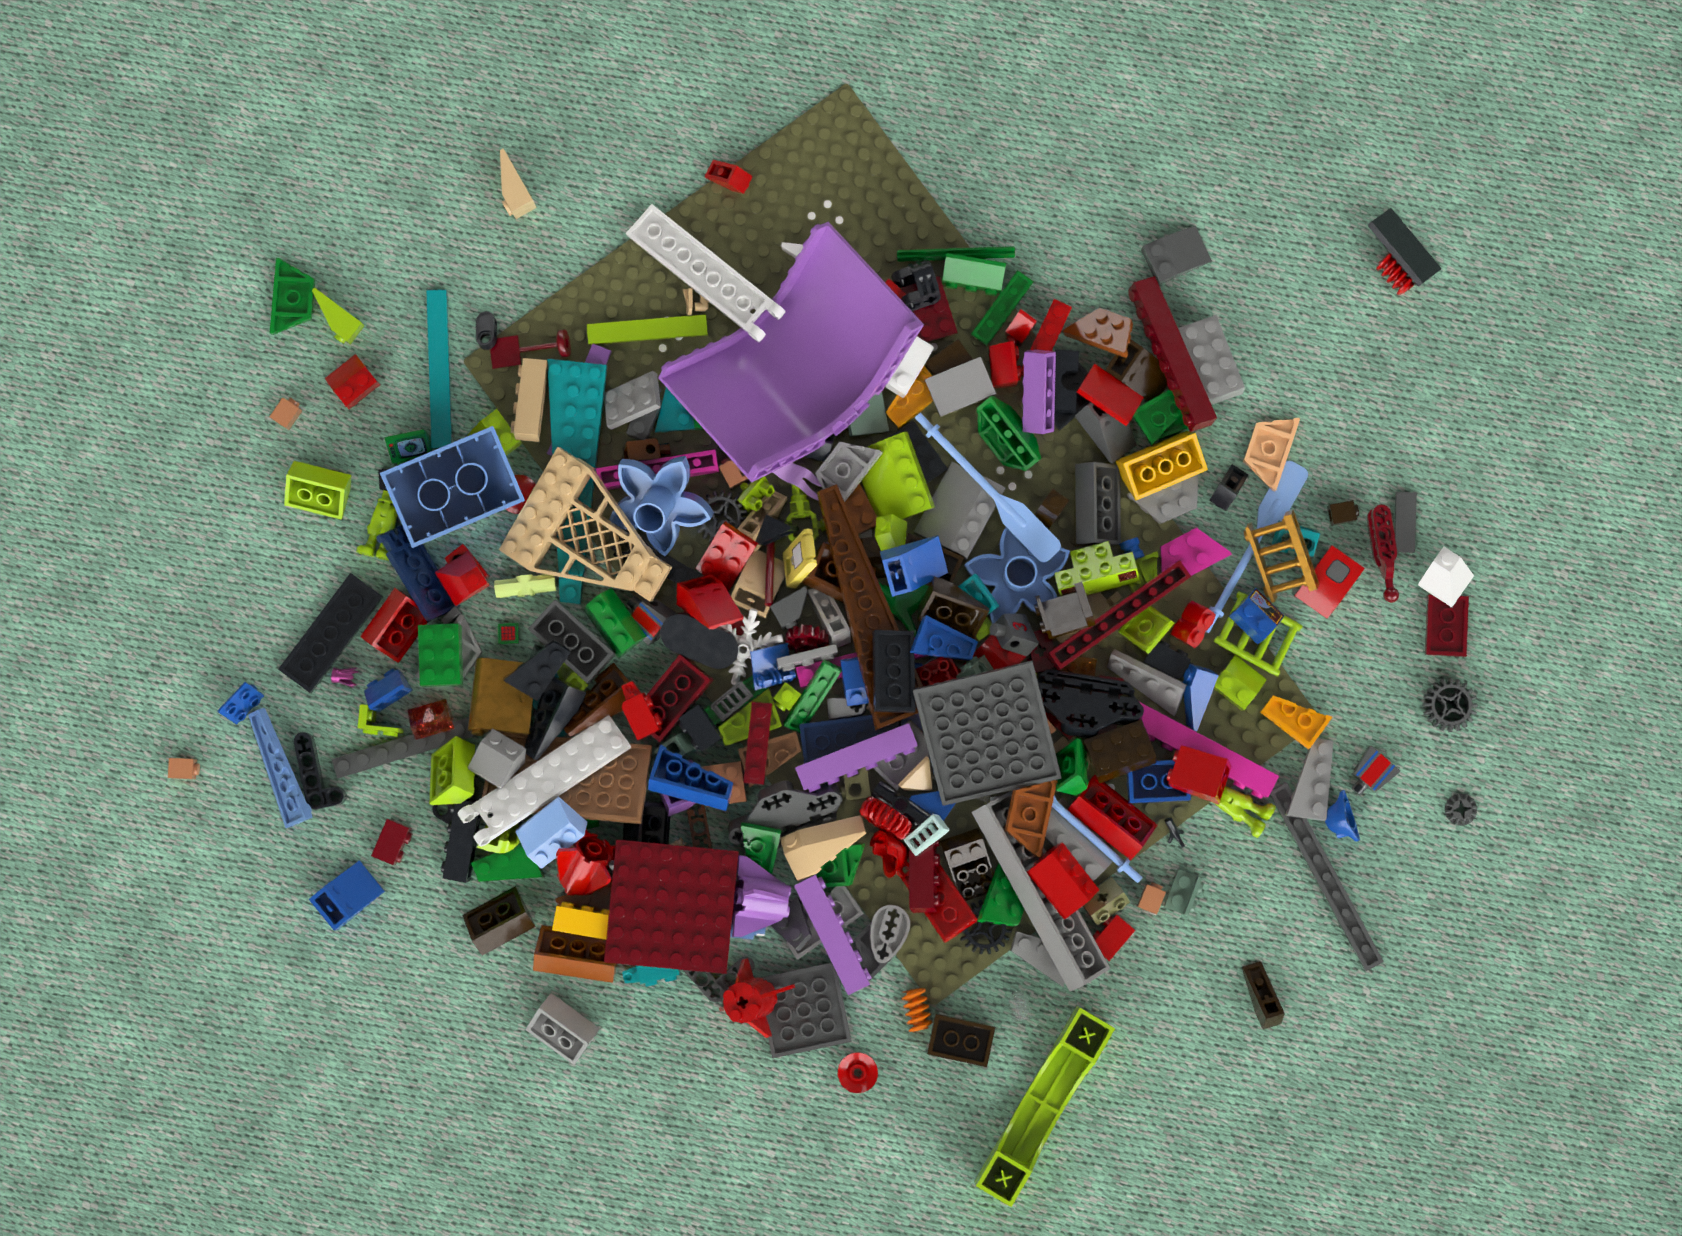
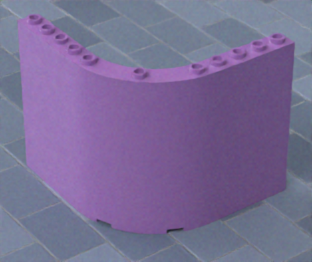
[658,222,924,482]

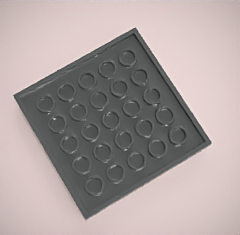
[913,661,1062,806]

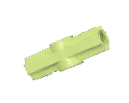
[494,574,556,598]

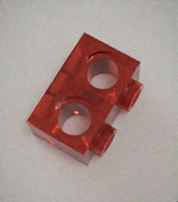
[407,699,455,740]

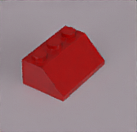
[360,588,427,663]
[1027,842,1100,920]

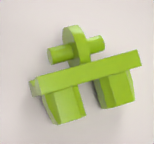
[738,476,775,513]

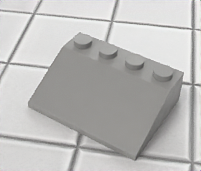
[914,462,1005,560]

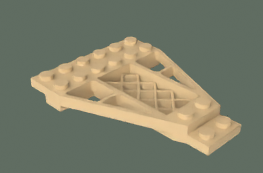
[499,447,672,601]

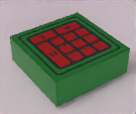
[498,623,519,644]

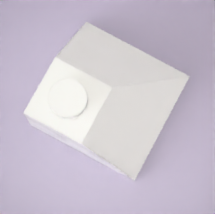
[1418,547,1474,607]

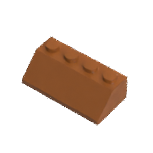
[533,925,617,983]

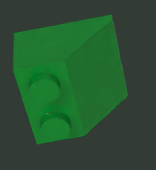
[1056,739,1088,796]

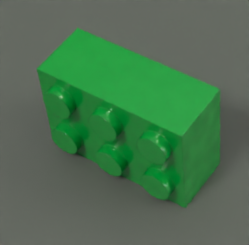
[418,624,463,687]

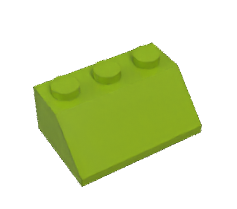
[284,461,352,520]
[429,736,475,805]

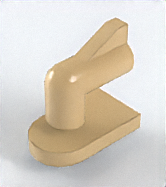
[683,288,709,315]

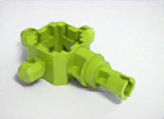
[786,478,826,542]

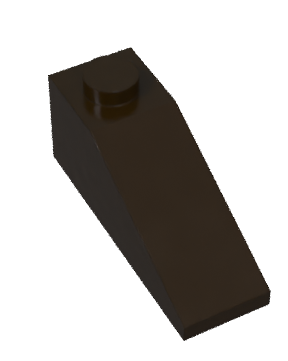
[1242,961,1285,1030]

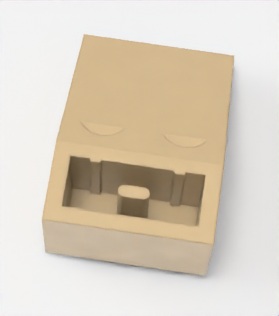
[731,550,785,619]

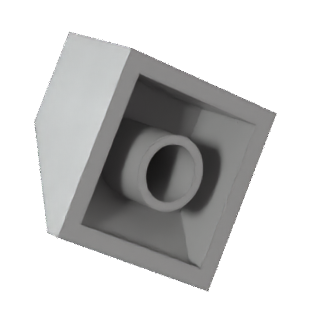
[468,729,526,789]

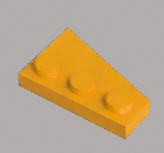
[886,366,933,429]
[1260,695,1333,749]

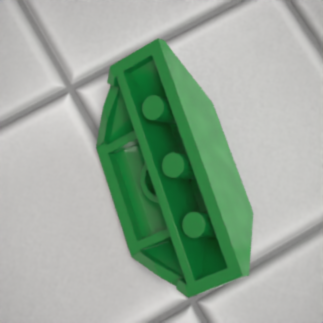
[977,396,1041,471]

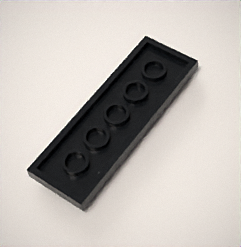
[278,573,383,693]

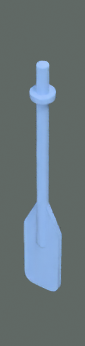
[915,412,1061,562]
[1205,461,1308,633]
[1052,794,1143,883]

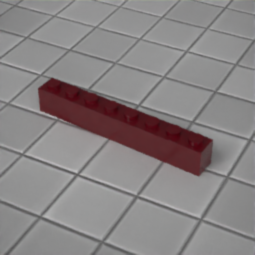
[1128,276,1217,432]
[1045,560,1192,670]

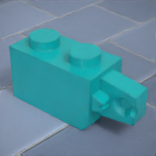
[622,966,681,987]

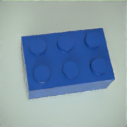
[1126,760,1191,804]

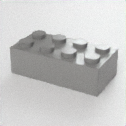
[1178,315,1245,405]

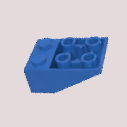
[880,535,948,597]
[309,860,385,931]

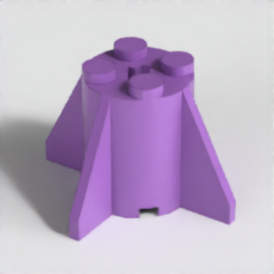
[732,855,791,937]

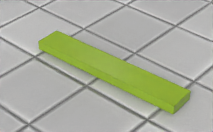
[587,315,708,345]

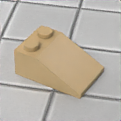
[500,148,537,219]

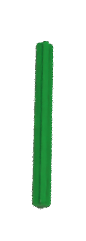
[897,246,1015,262]

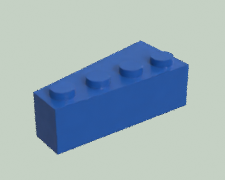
[648,744,733,811]

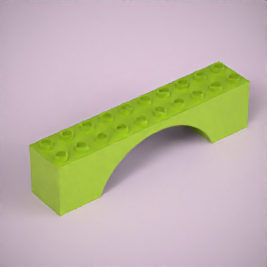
[974,1005,1115,1207]

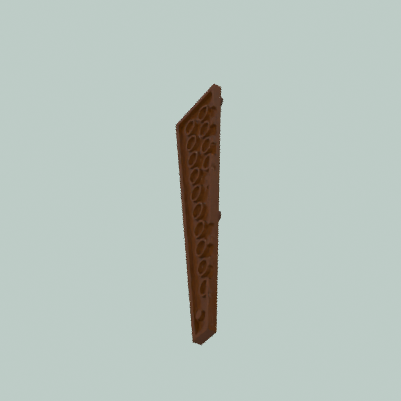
[817,484,923,730]

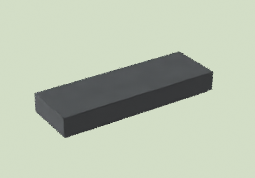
[1394,492,1417,553]

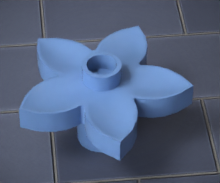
[609,456,714,556]
[964,527,1070,624]

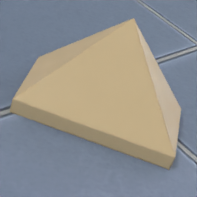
[898,756,933,791]

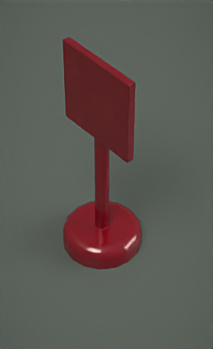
[489,329,571,369]

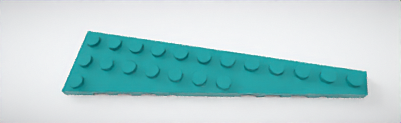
[547,359,608,604]

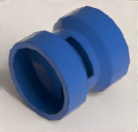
[1119,537,1145,560]

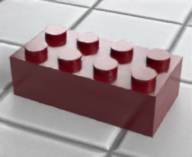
[646,655,714,742]

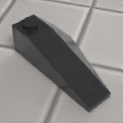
[524,676,586,760]

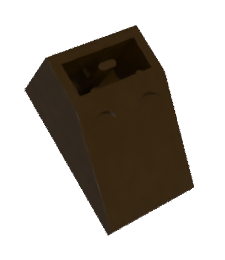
[1105,340,1167,402]
[940,828,994,901]

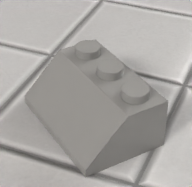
[525,993,600,1065]

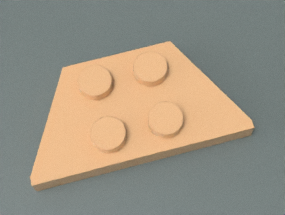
[1243,418,1300,491]

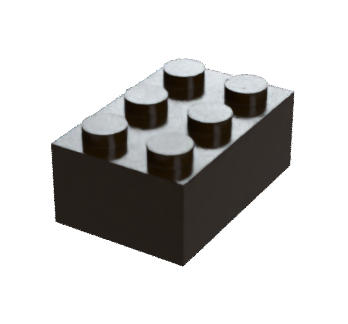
[1084,719,1156,783]
[927,1013,996,1067]

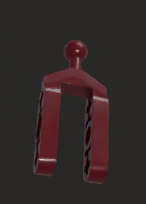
[1367,504,1399,603]

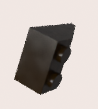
[917,577,990,639]

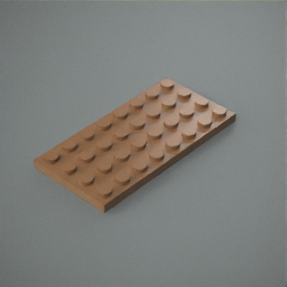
[482,732,653,824]

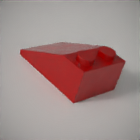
[959,635,1026,672]

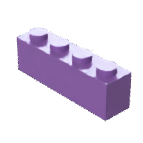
[1022,349,1056,434]

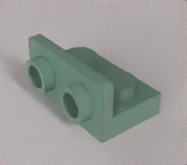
[1164,869,1204,916]

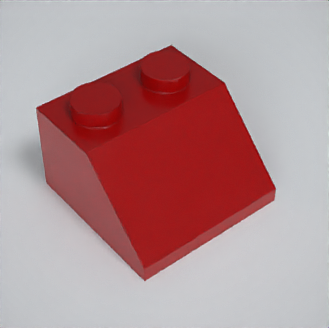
[325,354,380,410]

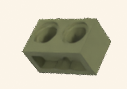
[840,767,871,801]

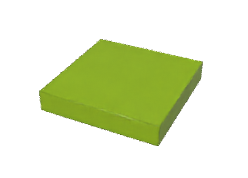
[1118,606,1174,654]

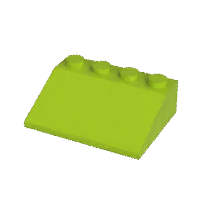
[862,432,935,520]

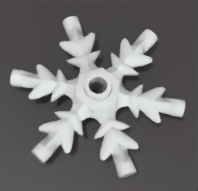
[719,608,784,685]

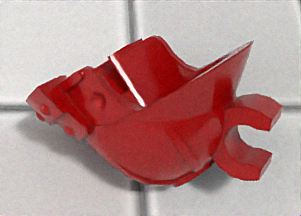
[869,830,909,878]

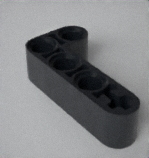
[294,732,347,810]

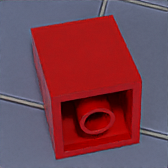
[1167,745,1232,805]

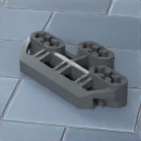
[728,781,843,848]

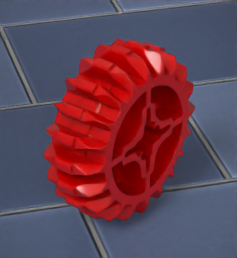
[859,797,912,840]

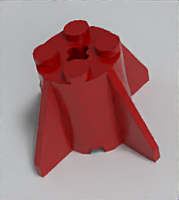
[556,829,616,896]
[719,958,795,1038]

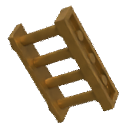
[1244,510,1319,603]

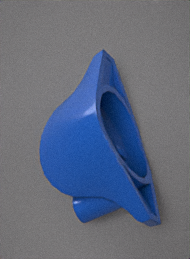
[1325,790,1360,842]

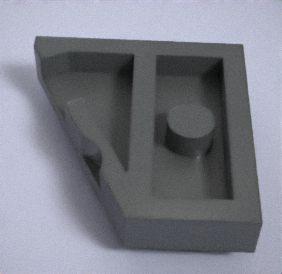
[771,896,812,951]

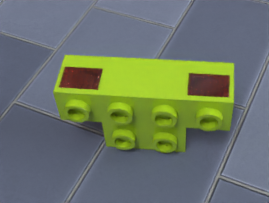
[1054,541,1141,596]

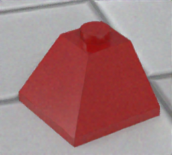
[435,551,490,606]

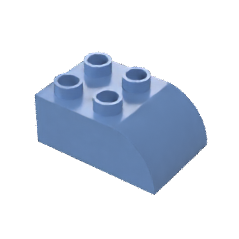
[380,426,525,548]

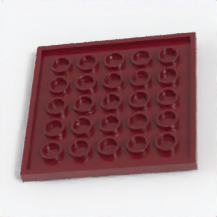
[604,840,739,974]

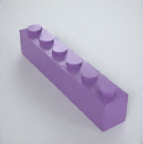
[795,723,918,792]
[794,875,872,995]

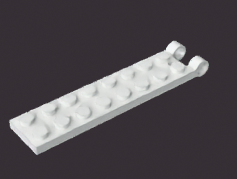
[626,204,785,342]
[458,715,631,847]

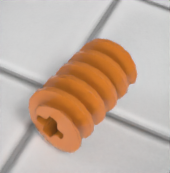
[902,988,933,1032]

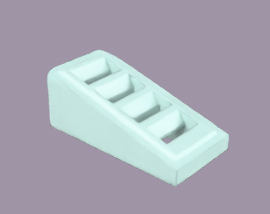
[904,814,950,856]

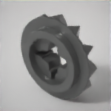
[1445,793,1478,826]

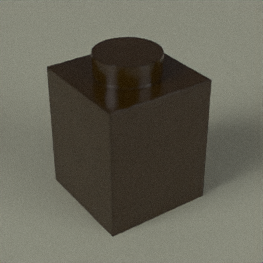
[1327,500,1359,526]

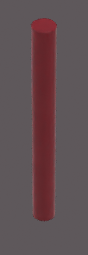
[765,542,775,607]

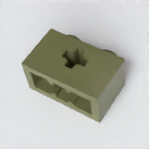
[1083,877,1130,926]

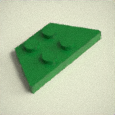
[270,258,315,335]
[807,843,865,887]
[977,862,1024,926]

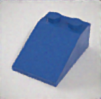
[364,668,413,712]

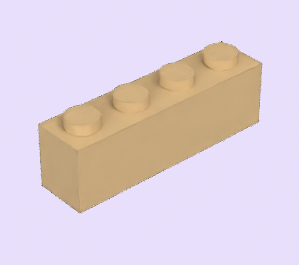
[511,358,548,442]

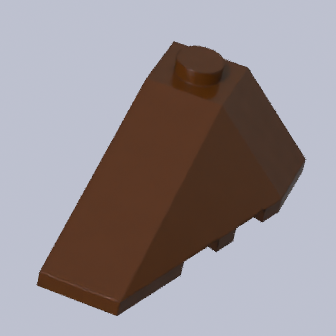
[563,662,630,736]

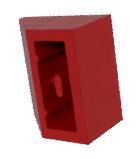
[988,341,1021,389]

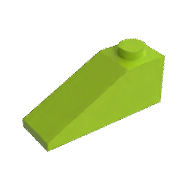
[312,287,364,345]

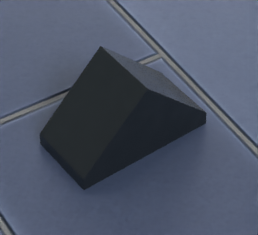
[756,515,799,546]

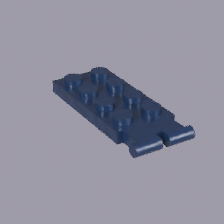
[376,525,460,623]
[799,715,902,764]

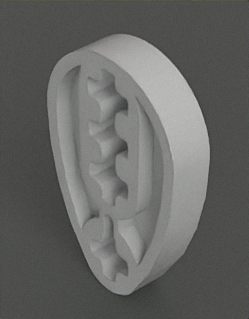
[870,905,910,963]

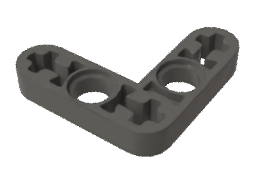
[683,957,755,1002]

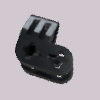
[891,258,941,311]

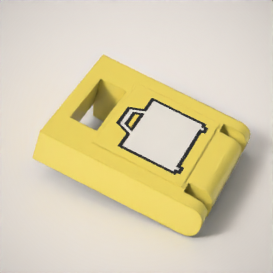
[783,528,817,589]

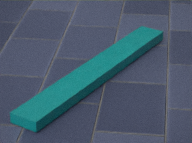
[426,290,452,449]

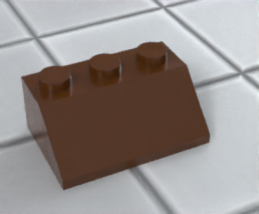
[801,542,876,603]

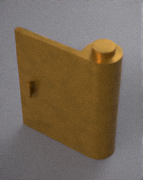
[468,658,533,736]

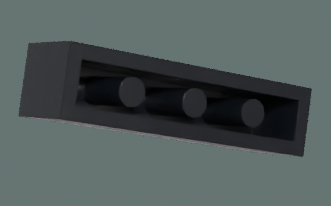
[441,799,481,883]

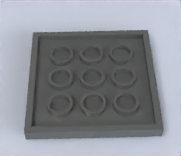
[760,962,852,1058]

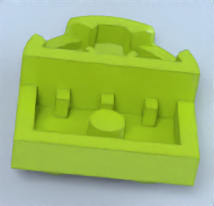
[477,823,520,853]

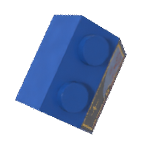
[1229,588,1284,644]

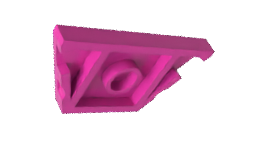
[1160,528,1232,576]

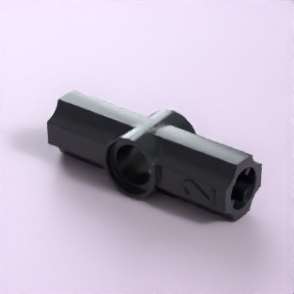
[871,780,931,827]

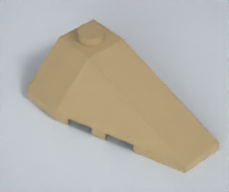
[780,815,866,882]

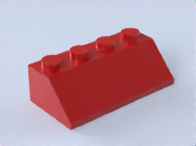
[1067,774,1158,860]

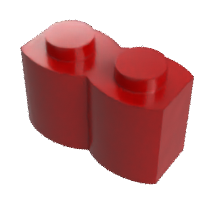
[1171,601,1216,648]

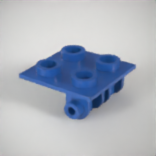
[750,643,796,690]
[217,682,264,725]

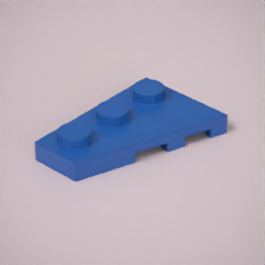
[910,615,978,661]

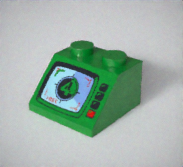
[384,429,432,465]

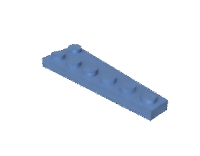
[248,708,313,828]

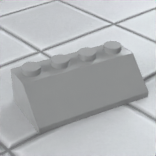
[1045,797,1113,881]

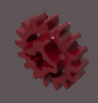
[785,624,829,653]

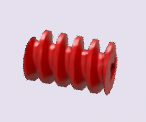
[1376,253,1416,295]

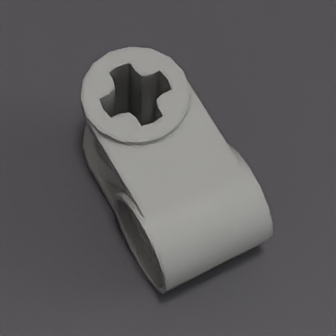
[827,698,867,719]

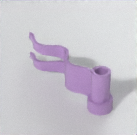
[772,462,822,501]

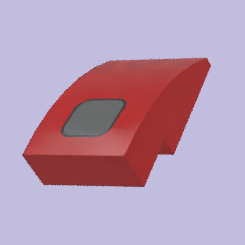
[1294,545,1365,619]

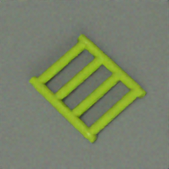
[1213,591,1302,677]

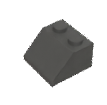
[770,587,808,630]

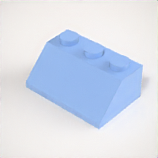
[516,796,587,869]

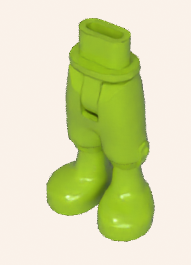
[356,490,397,561]
[1214,786,1276,838]

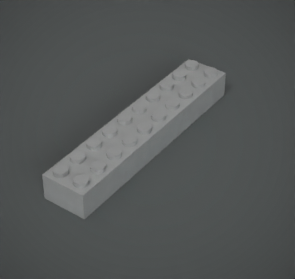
[972,790,1110,992]

